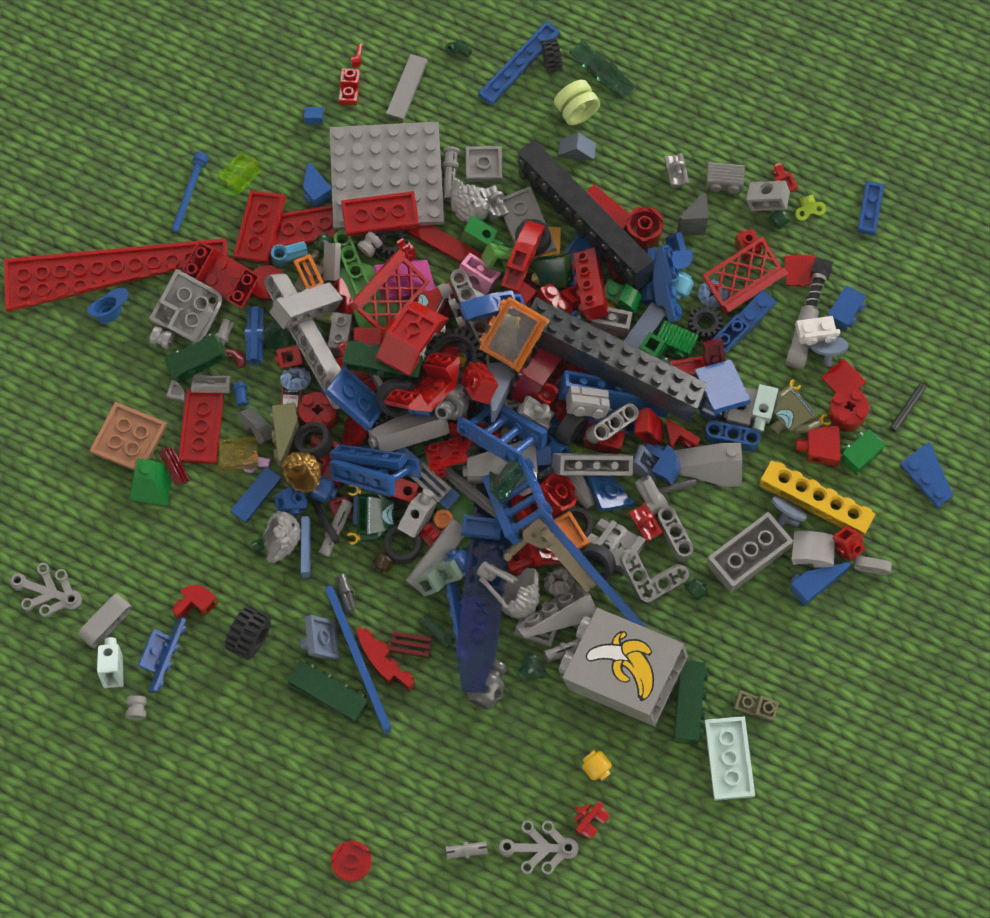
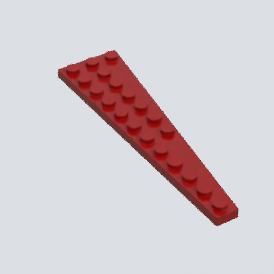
[4,238,228,312]

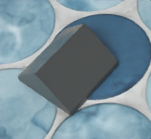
[677,192,709,236]

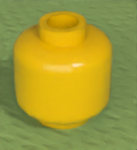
[582,750,612,781]

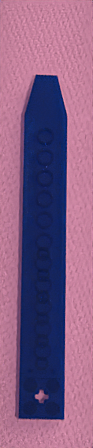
[456,411,517,693]

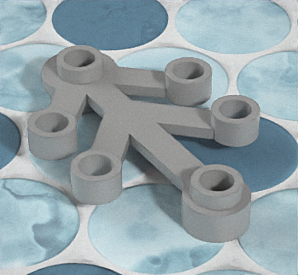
[438,283,471,351]
[10,563,82,618]
[499,820,579,875]

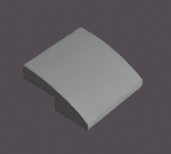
[792,531,835,568]

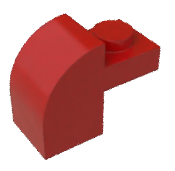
[172,585,219,619]

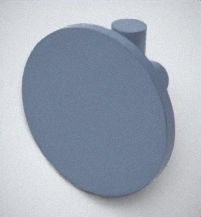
[810,337,848,366]
[772,496,807,528]

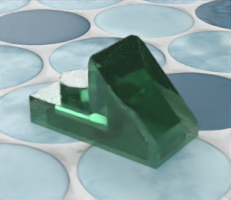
[489,460,524,504]

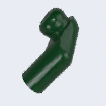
[445,41,473,57]

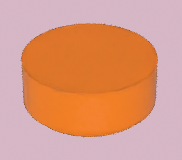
[434,509,453,530]

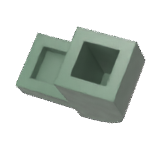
[414,559,463,596]

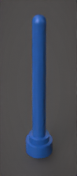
[172,152,209,233]

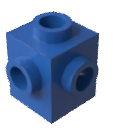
[275,487,307,516]

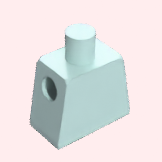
[751,384,778,432]
[97,637,124,688]

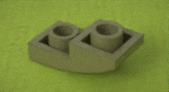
[732,690,779,721]

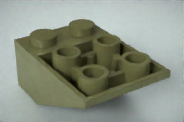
[269,402,301,471]

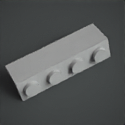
[270,282,343,329]
[552,453,633,476]

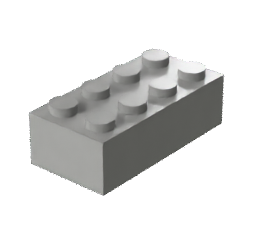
[706,512,793,594]

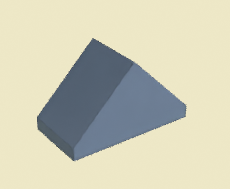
[558,133,596,161]
[633,445,658,481]

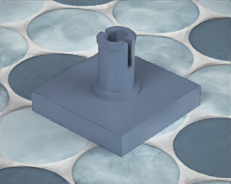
[300,615,339,661]

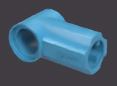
[271,241,308,268]

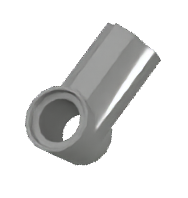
[635,475,669,516]

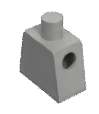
[398,489,437,538]

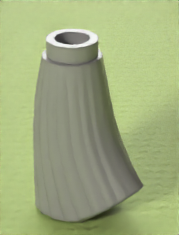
[565,475,596,510]

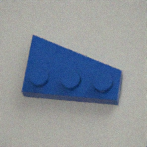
[899,442,953,509]
[584,475,635,512]

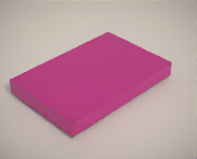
[373,260,435,300]

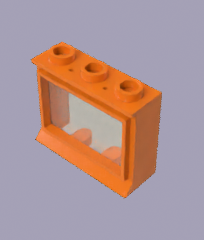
[479,297,550,373]

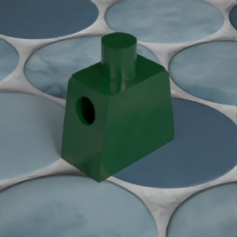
[532,253,573,293]

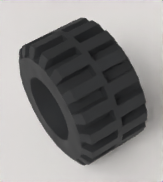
[225,605,271,660]

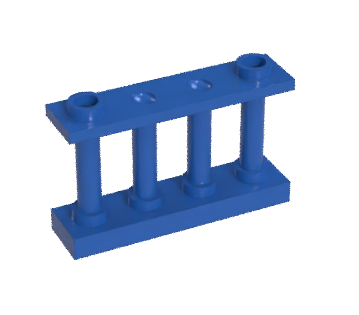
[457,403,548,469]
[330,444,421,497]
[482,455,554,545]

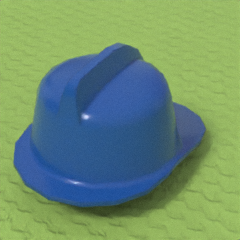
[87,288,129,324]

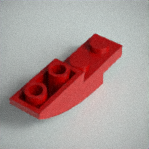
[501,221,545,293]
[357,626,415,692]

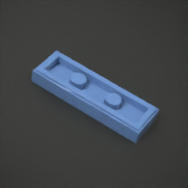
[301,516,311,578]

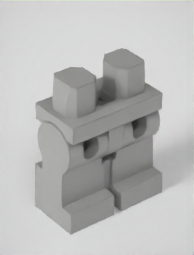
[587,519,646,575]

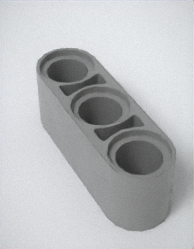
[586,404,638,443]
[657,506,693,562]
[78,594,132,648]

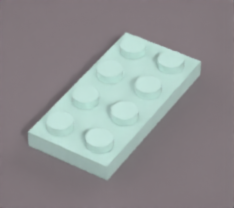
[704,716,755,801]

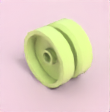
[554,80,601,125]

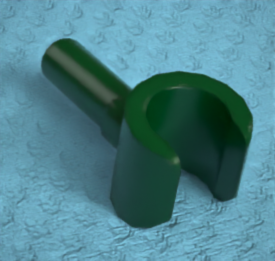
[251,535,265,553]

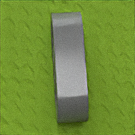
[854,556,892,575]

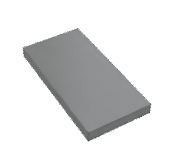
[503,186,557,260]

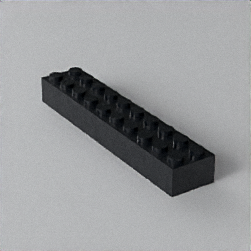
[517,139,654,291]
[517,297,707,422]

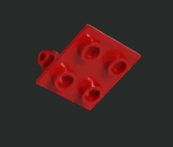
[424,437,468,478]

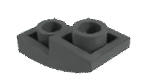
[237,408,273,444]

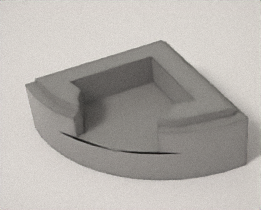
[166,380,186,403]

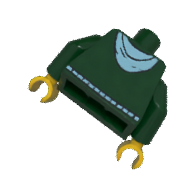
[347,485,402,545]

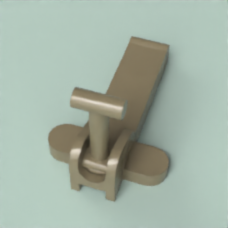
[503,518,597,592]

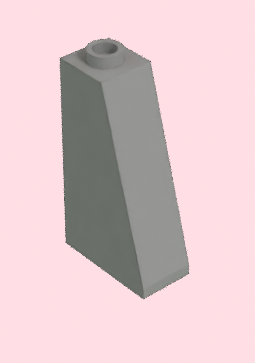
[368,411,450,451]
[463,440,538,484]

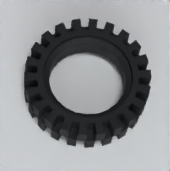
[424,328,486,385]

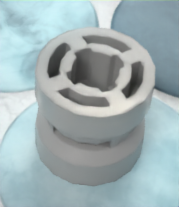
[357,231,383,258]
[150,326,175,350]
[126,696,147,720]

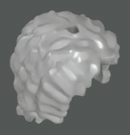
[450,178,490,224]
[263,511,301,563]
[499,567,540,618]

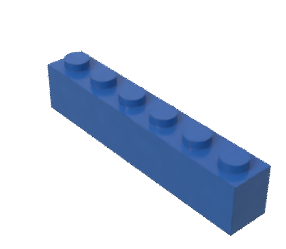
[557,370,668,418]

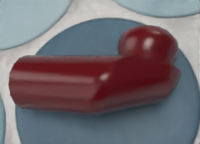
[225,349,246,368]

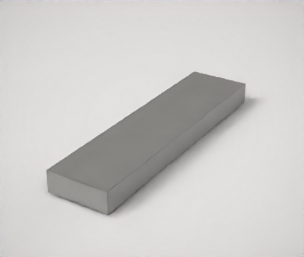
[386,54,428,121]
[405,519,464,592]

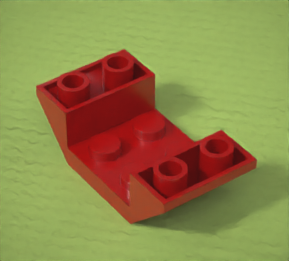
[181,240,261,309]
[376,301,449,376]
[384,352,460,412]

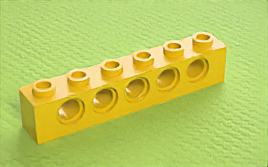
[759,460,875,538]

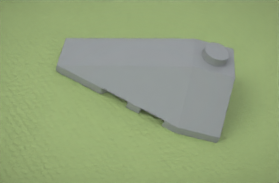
[674,443,742,487]
[515,581,596,638]

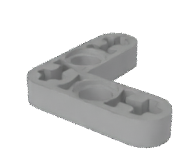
[619,549,689,602]

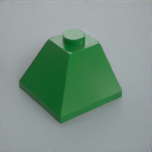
[129,458,172,507]

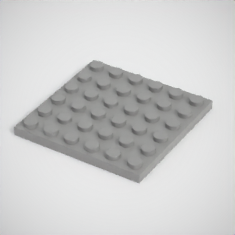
[330,121,444,230]

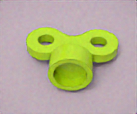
[795,195,826,221]

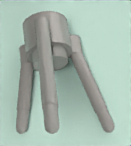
[477,561,518,608]

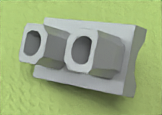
[664,153,689,188]
[480,185,509,220]
[517,396,554,430]

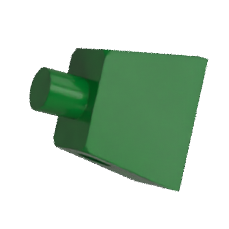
[460,216,504,254]

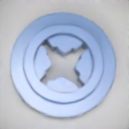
[698,279,728,308]
[281,366,311,391]

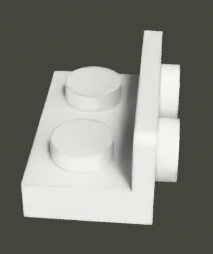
[795,316,840,345]

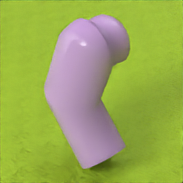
[243,456,271,473]

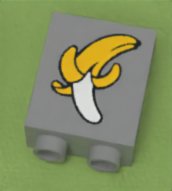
[559,608,688,727]

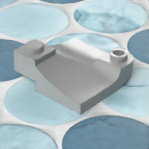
[148,269,222,343]

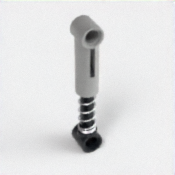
[785,257,833,370]

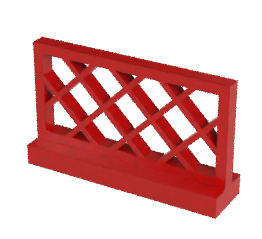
[701,236,788,314]
[348,249,430,334]

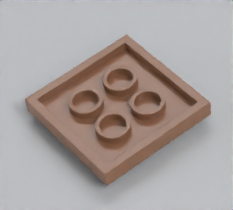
[90,402,167,470]

